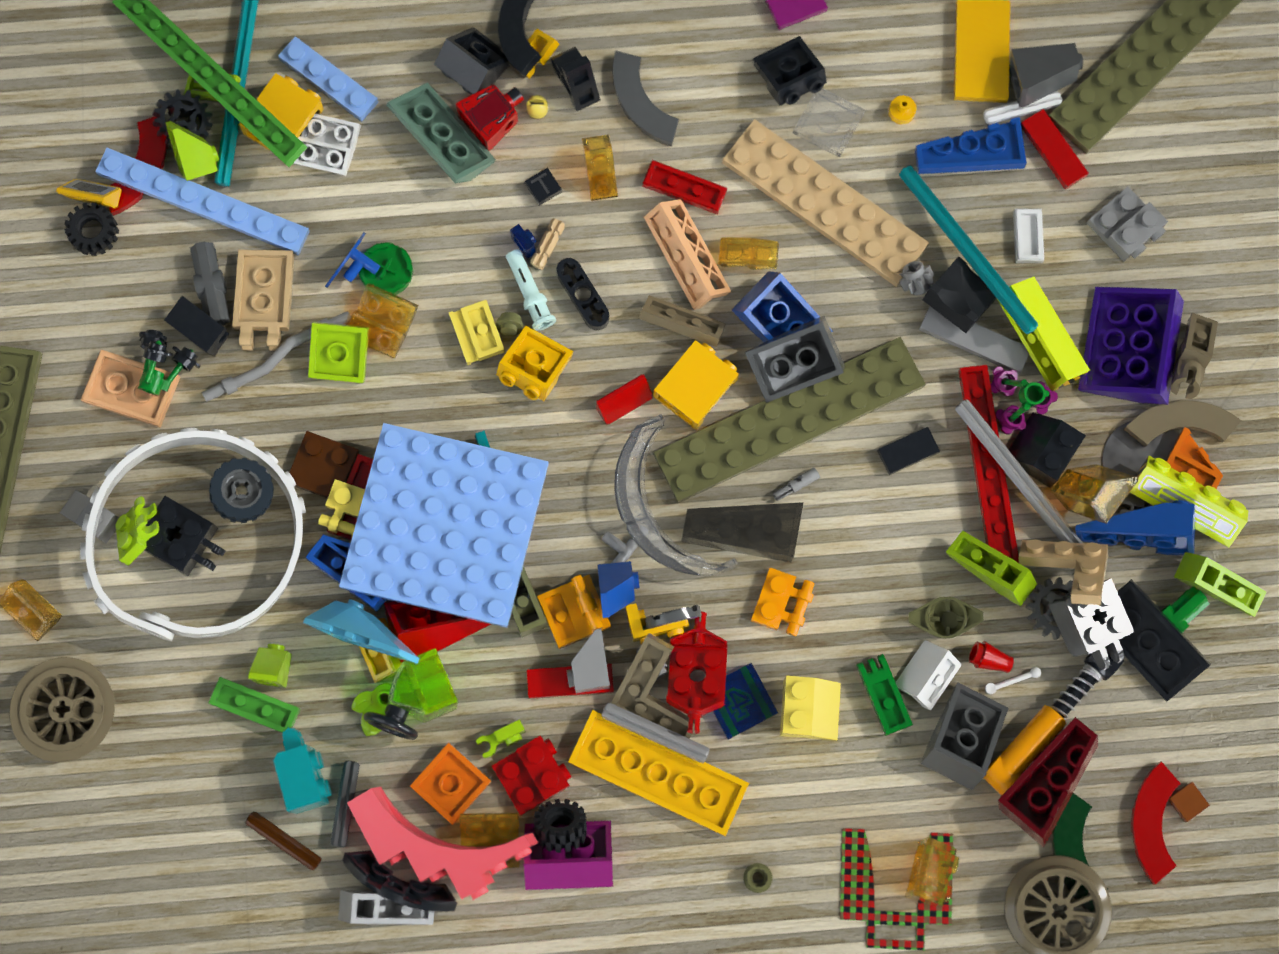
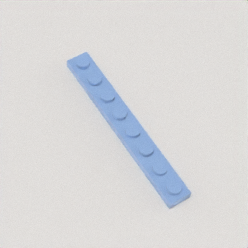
[95,148,310,256]

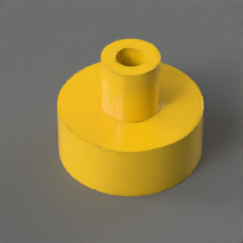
[888,95,916,125]

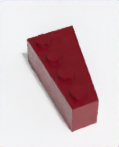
[998,717,1098,848]

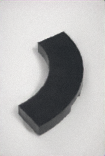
[498,0,541,77]
[342,850,458,912]

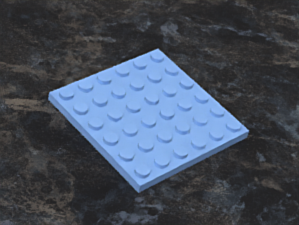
[339,423,549,628]

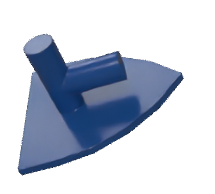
[325,232,381,288]

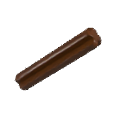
[245,811,322,871]

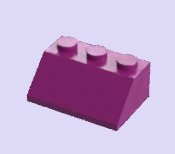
[524,821,613,890]

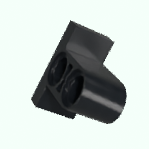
[550,46,601,111]

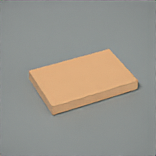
[81,350,180,428]

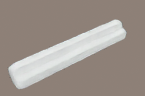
[983,91,1062,125]

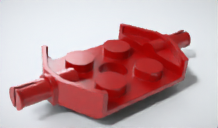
[666,611,728,734]

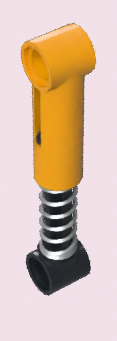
[983,646,1124,795]

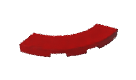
[109,116,168,216]
[1131,761,1181,885]

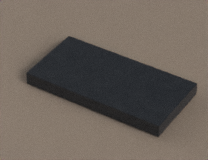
[1117,579,1211,701]

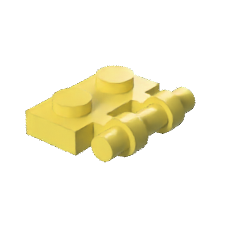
[318,479,365,536]

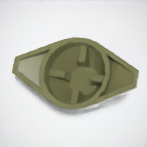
[909,596,984,639]

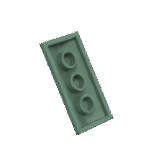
[387,82,496,183]

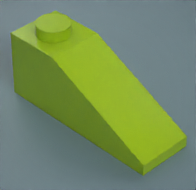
[946,530,1037,606]
[1174,552,1266,617]

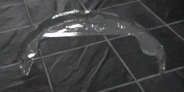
[614,414,738,576]

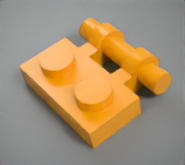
[751,567,815,637]

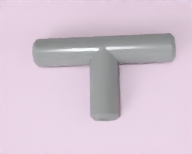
[602,527,647,563]

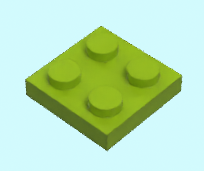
[308,322,369,383]

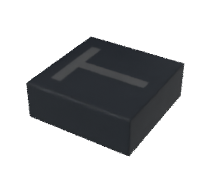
[525,167,562,206]

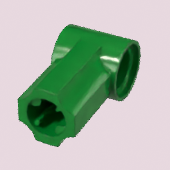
[1161,586,1210,633]

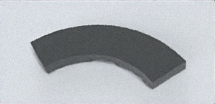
[613,51,679,147]

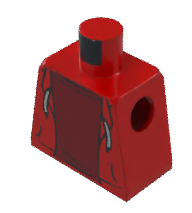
[456,85,524,151]

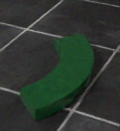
[1052,793,1108,912]

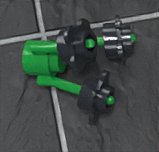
[138,330,201,396]

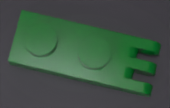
[856,654,913,736]

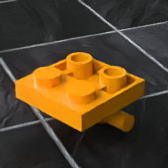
[537,574,611,649]

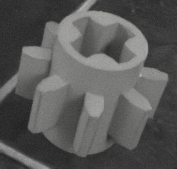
[899,261,934,295]

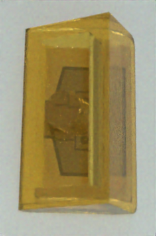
[0,579,62,641]

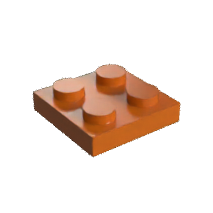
[410,743,492,825]

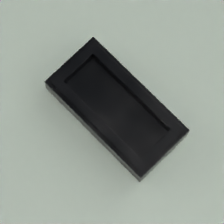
[877,427,940,476]

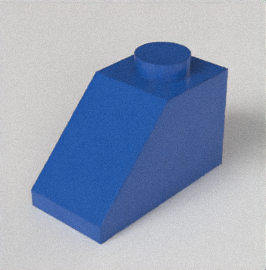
[597,561,639,618]

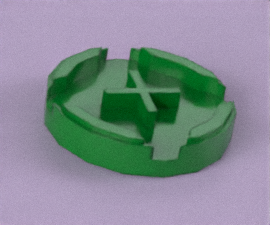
[359,242,414,297]

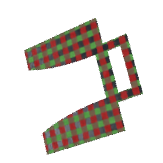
[840,828,953,950]

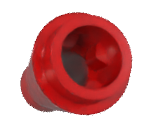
[969,641,1014,673]

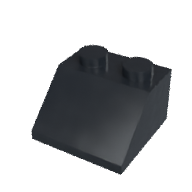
[434,27,511,94]
[1008,412,1086,488]

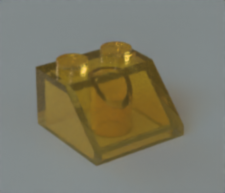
[1051,464,1139,524]
[905,837,959,907]

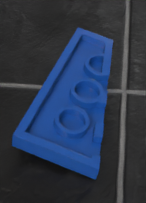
[915,117,1027,174]

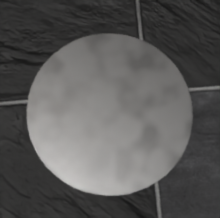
[1102,421,1179,497]

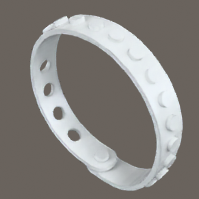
[80,428,306,641]

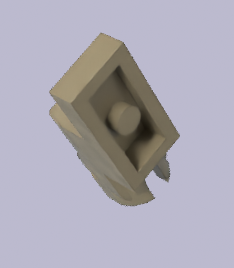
[1171,313,1218,399]

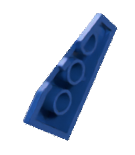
[1075,500,1195,556]

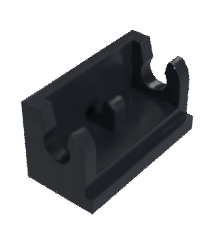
[164,296,229,356]

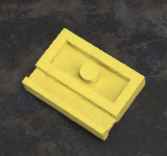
[449,300,505,365]

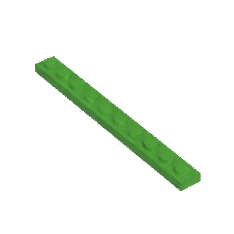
[112,0,308,167]

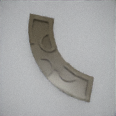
[1124,400,1242,447]

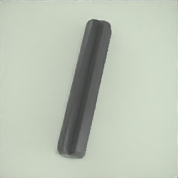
[330,761,360,847]

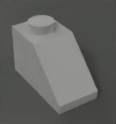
[59,490,119,543]
[567,629,610,694]

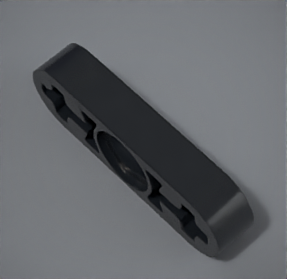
[557,258,609,330]

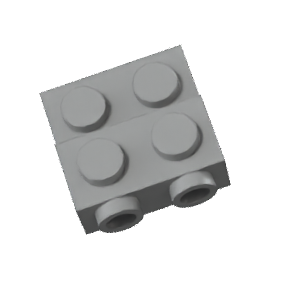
[1087,186,1168,262]

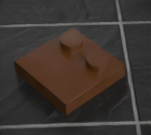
[289,431,360,499]

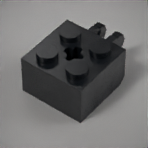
[144,496,226,576]

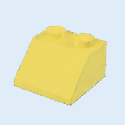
[780,675,841,741]

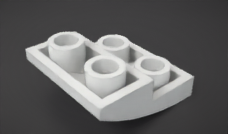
[294,114,361,176]

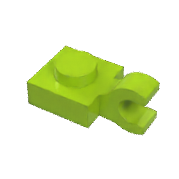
[476,719,526,758]

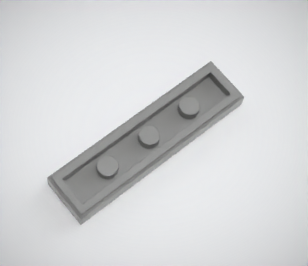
[919,306,1029,375]

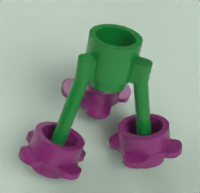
[991,366,1058,435]

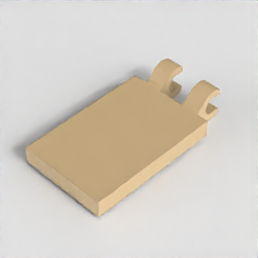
[232,250,294,351]

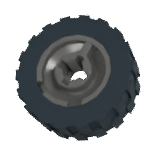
[209,458,274,523]

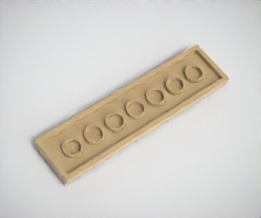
[722,119,929,287]

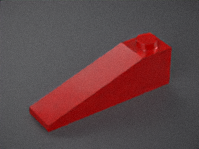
[384,601,491,662]

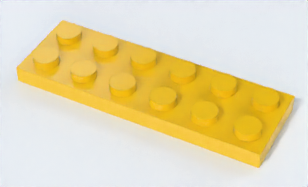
[568,710,749,836]

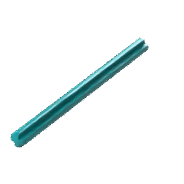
[214,0,258,187]
[899,165,1038,334]

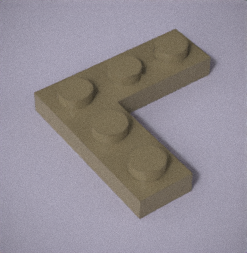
[611,633,695,739]

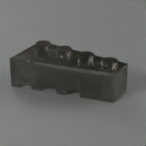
[681,502,804,563]

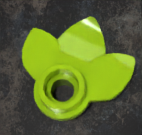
[351,683,406,736]

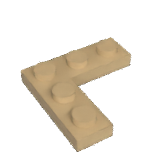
[1019,539,1108,605]

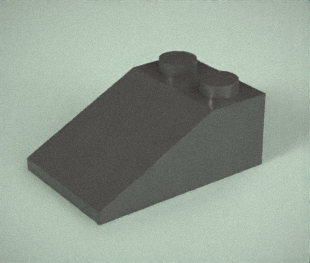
[745,316,845,403]
[921,682,1009,790]

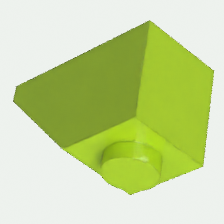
[165,121,219,181]
[248,644,292,688]

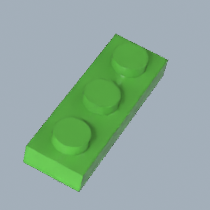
[209,677,301,733]

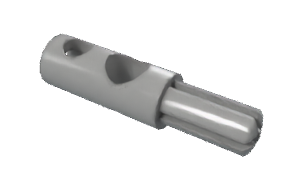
[773,467,820,501]

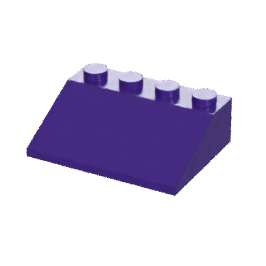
[1078,287,1184,405]

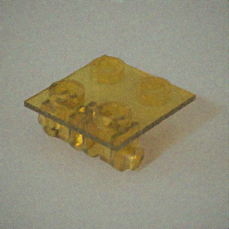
[460,813,520,868]

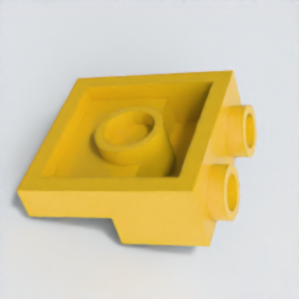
[496,326,574,401]

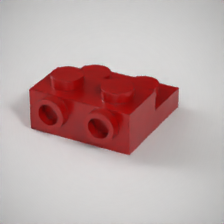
[492,735,572,816]

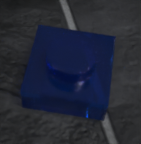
[510,224,537,259]

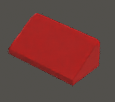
[596,374,653,425]

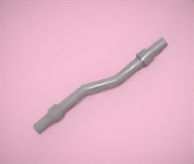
[202,311,352,402]

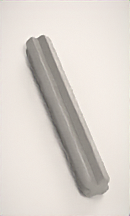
[602,703,710,763]

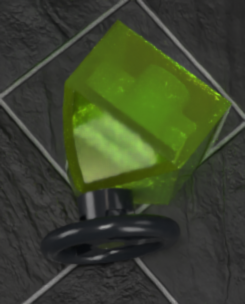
[364,648,458,740]

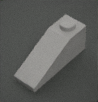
[338,890,434,925]

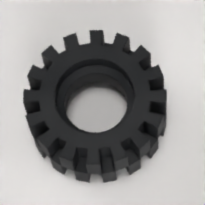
[64,202,119,256]
[534,799,587,853]

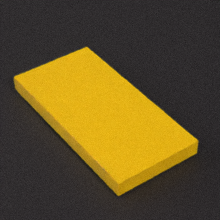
[954,0,1010,103]

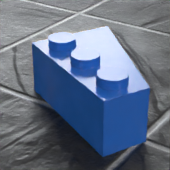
[306,535,387,612]

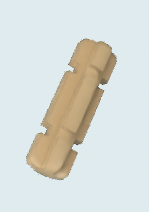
[530,218,564,270]

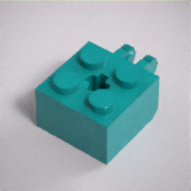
[273,727,332,814]

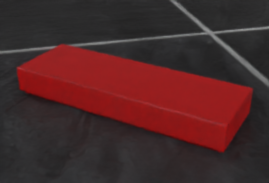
[1021,109,1089,190]
[642,160,728,215]
[527,663,614,699]

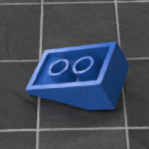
[732,271,833,342]

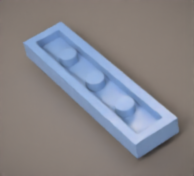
[278,36,379,122]

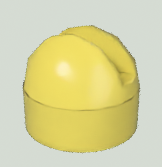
[526,95,548,119]

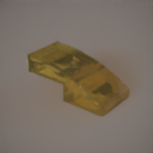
[718,237,779,270]

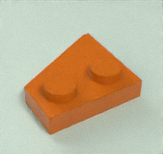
[1166,427,1223,489]

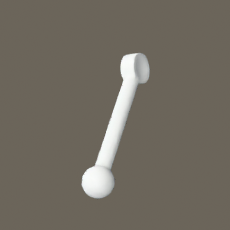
[985,667,1041,695]

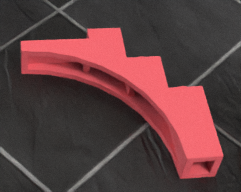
[347,787,538,900]

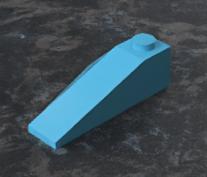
[303,599,420,664]

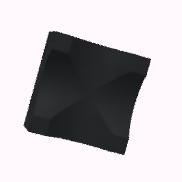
[923,256,996,333]

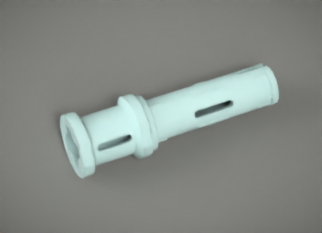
[506,249,556,331]

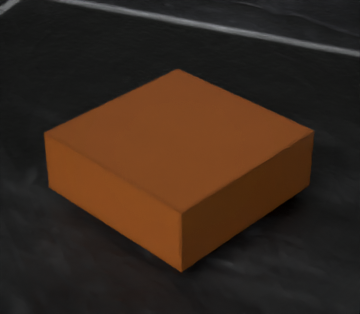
[1168,782,1210,822]

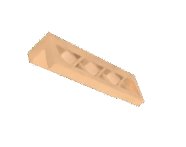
[644,199,731,310]

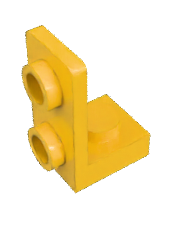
[625,603,689,645]

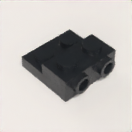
[753,36,827,106]

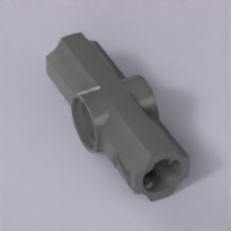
[190,242,231,326]

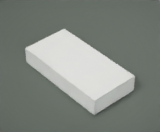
[1013,209,1044,263]

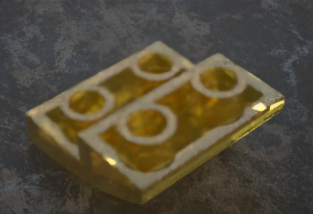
[349,283,419,359]

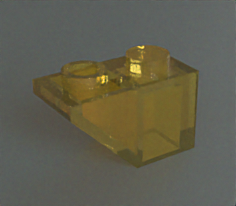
[582,135,618,201]

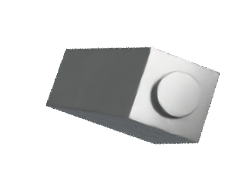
[1009,43,1083,107]

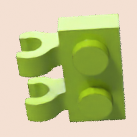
[115,496,159,566]

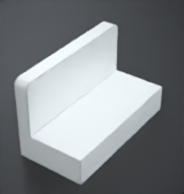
[896,640,962,711]

